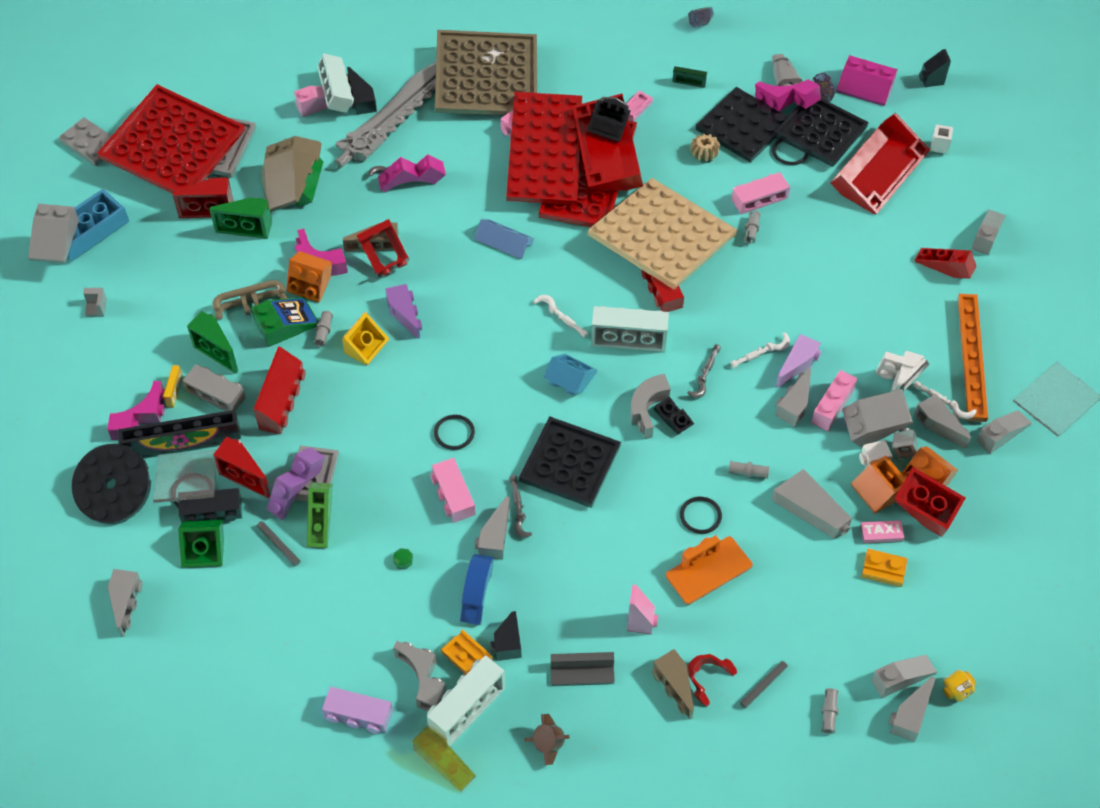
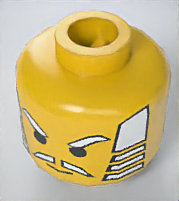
[943,670,976,702]

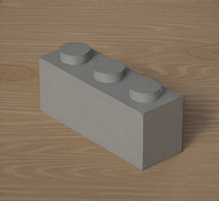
[182,364,245,411]

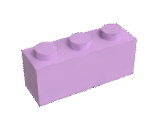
[322,686,393,734]

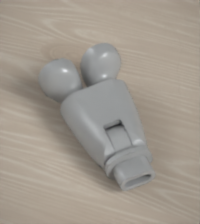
[772,54,803,86]

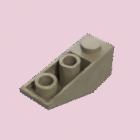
[652,649,694,719]

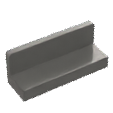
[550,652,615,686]

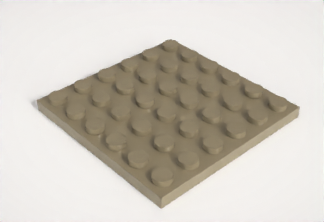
[435,30,537,115]

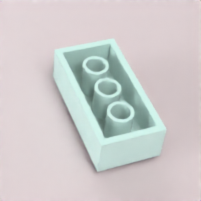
[591,306,669,352]
[427,655,505,748]

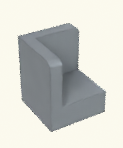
[83,288,107,317]

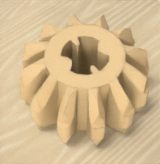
[690,133,720,162]

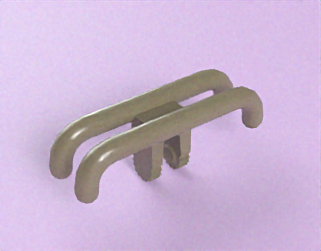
[212,280,287,320]

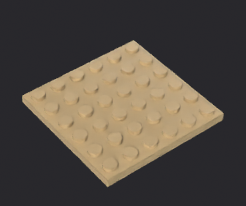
[587,178,737,289]

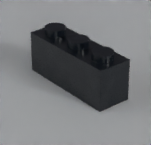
[178,488,242,523]

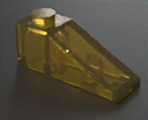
[412,726,476,792]

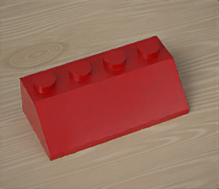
[254,347,306,434]

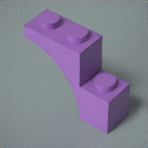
[267,447,325,520]

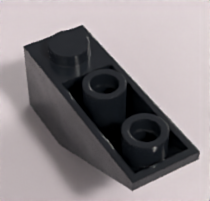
[346,67,377,115]

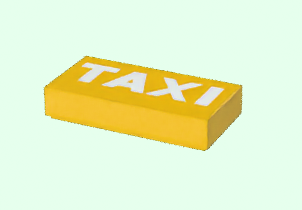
[163,365,183,408]

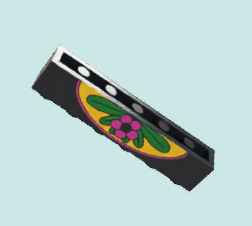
[118,410,241,456]

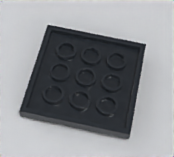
[695,87,788,163]
[774,98,869,167]
[519,416,621,508]

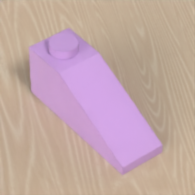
[776,334,822,387]

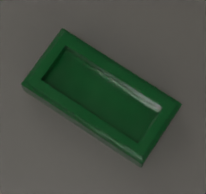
[672,66,707,88]

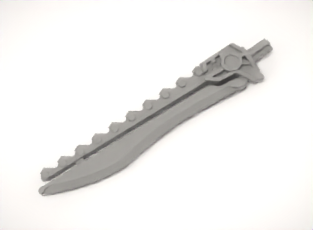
[335,61,436,168]

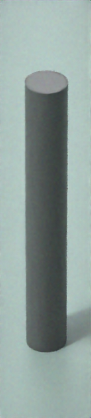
[257,521,301,566]
[740,661,788,709]

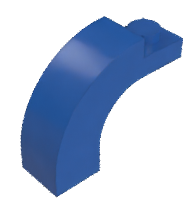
[460,554,494,625]

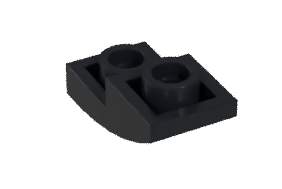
[653,396,695,434]

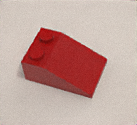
[173,178,234,218]
[213,437,271,499]
[894,467,966,537]

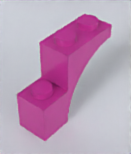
[755,79,821,111]
[378,154,446,192]
[107,381,165,440]

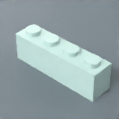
[317,53,354,113]

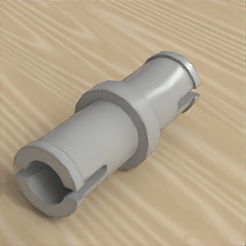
[744,210,761,244]
[314,311,333,347]
[729,461,769,479]
[821,688,839,734]

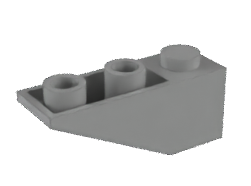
[775,367,811,427]
[914,394,971,448]
[108,569,143,637]

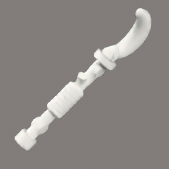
[533,295,588,338]
[730,332,790,368]
[913,381,977,419]

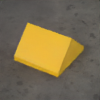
[342,312,389,365]

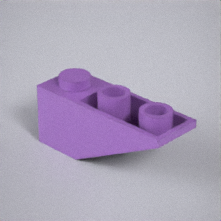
[385,284,422,339]

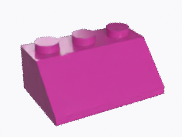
[836,55,898,106]

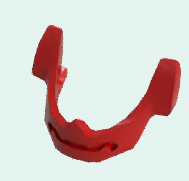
[688,654,737,706]

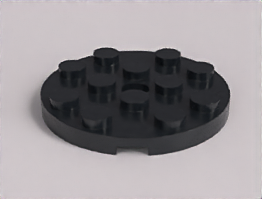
[72,444,151,524]

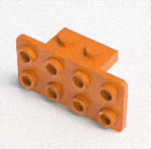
[666,535,753,605]

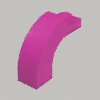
[295,229,348,276]

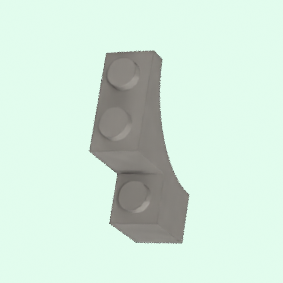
[393,641,446,711]

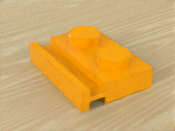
[861,549,908,587]
[441,629,493,675]

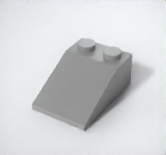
[28,204,79,263]
[842,389,913,447]

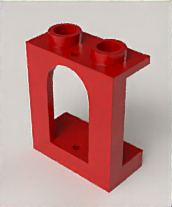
[356,219,410,277]

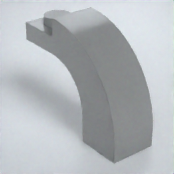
[630,374,671,439]

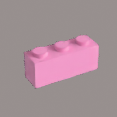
[731,172,790,214]
[811,370,857,431]
[430,458,476,523]

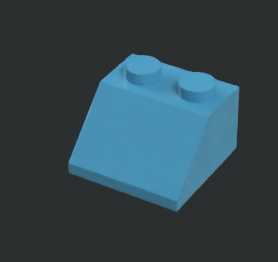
[543,354,597,395]

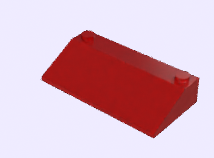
[572,93,644,191]
[830,112,930,215]

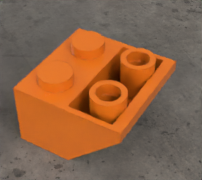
[286,251,332,302]
[901,446,958,486]
[851,455,906,514]

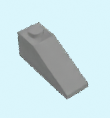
[972,209,1006,255]
[977,410,1032,454]
[892,428,918,459]
[475,497,510,559]
[871,655,937,698]
[888,677,936,742]

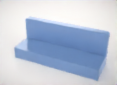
[474,219,534,259]

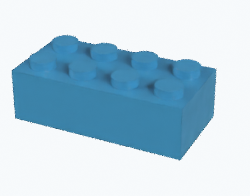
[67,189,129,262]

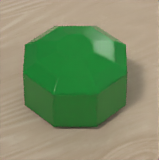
[393,548,413,569]

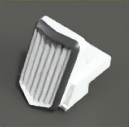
[875,351,929,392]

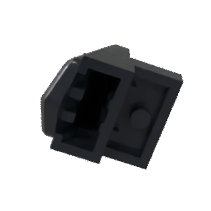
[587,97,631,142]

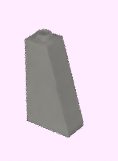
[772,469,852,539]

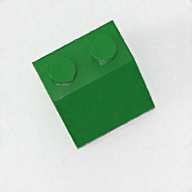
[178,520,224,567]

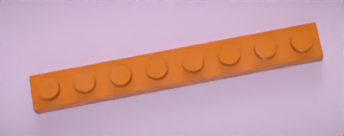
[957,293,988,422]

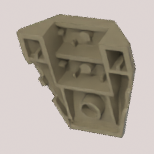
[261,136,322,212]

